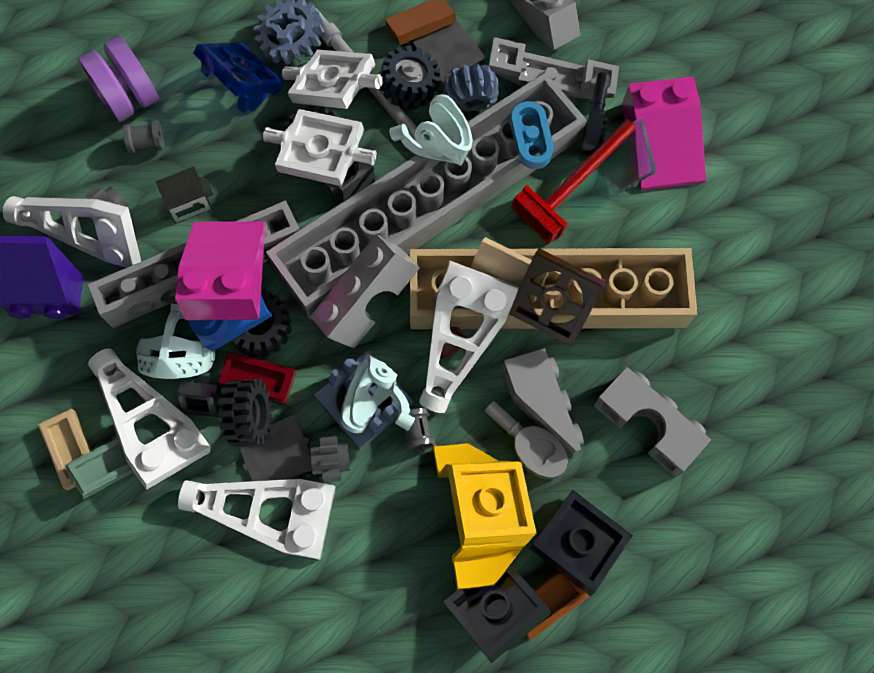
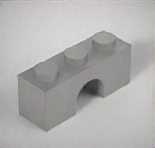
[311,234,420,348]
[593,367,711,477]

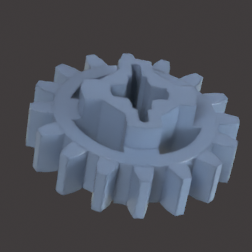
[254,0,325,65]

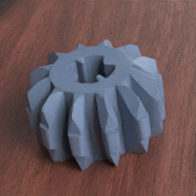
[443,63,499,113]

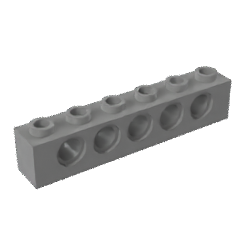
[88,200,300,328]

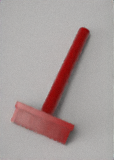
[510,119,636,245]

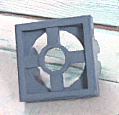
[314,350,414,450]

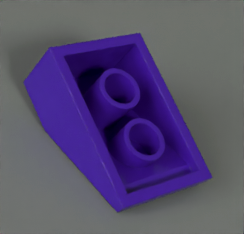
[0,236,84,319]

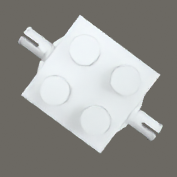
[282,50,382,109]
[263,109,377,186]

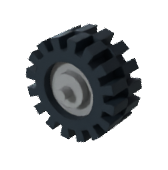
[380,46,440,109]

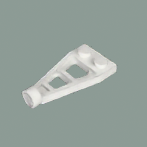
[3,196,141,268]
[419,261,519,413]
[88,349,211,490]
[178,479,336,560]

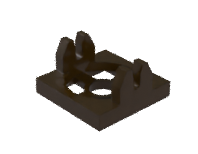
[509,248,606,347]

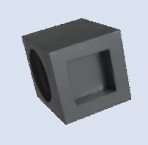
[321,161,375,202]

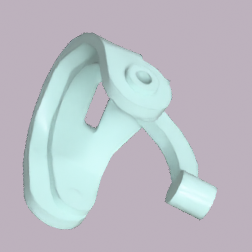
[389,94,473,166]
[137,304,216,379]
[340,355,415,434]

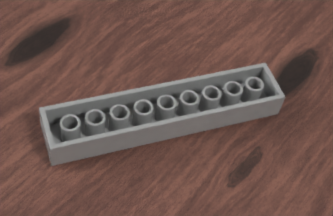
[266,72,587,319]

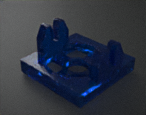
[193,42,284,113]

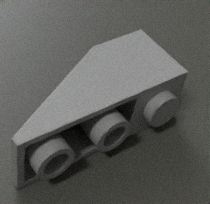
[510,0,581,50]
[502,348,584,458]

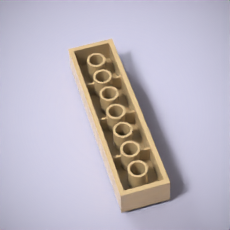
[410,248,697,329]

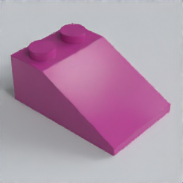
[622,76,706,191]
[175,221,265,320]

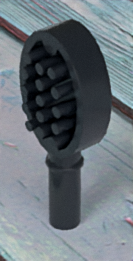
[579,72,610,162]

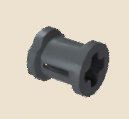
[123,120,164,154]
[397,408,436,452]

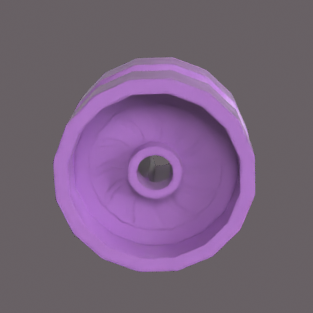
[77,34,159,123]

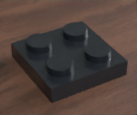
[529,490,633,596]
[443,564,551,663]

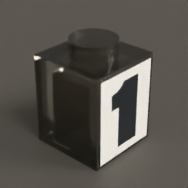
[155,166,214,223]

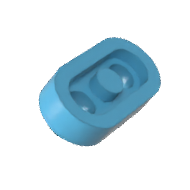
[511,101,554,169]

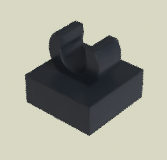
[177,373,220,417]

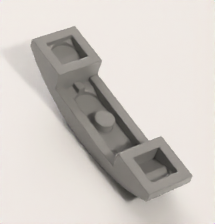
[488,37,619,99]

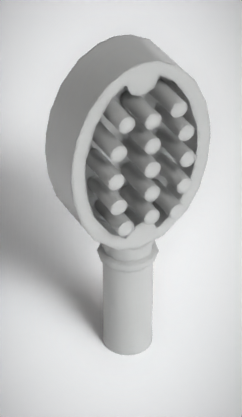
[485,401,568,480]

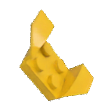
[433,443,536,590]

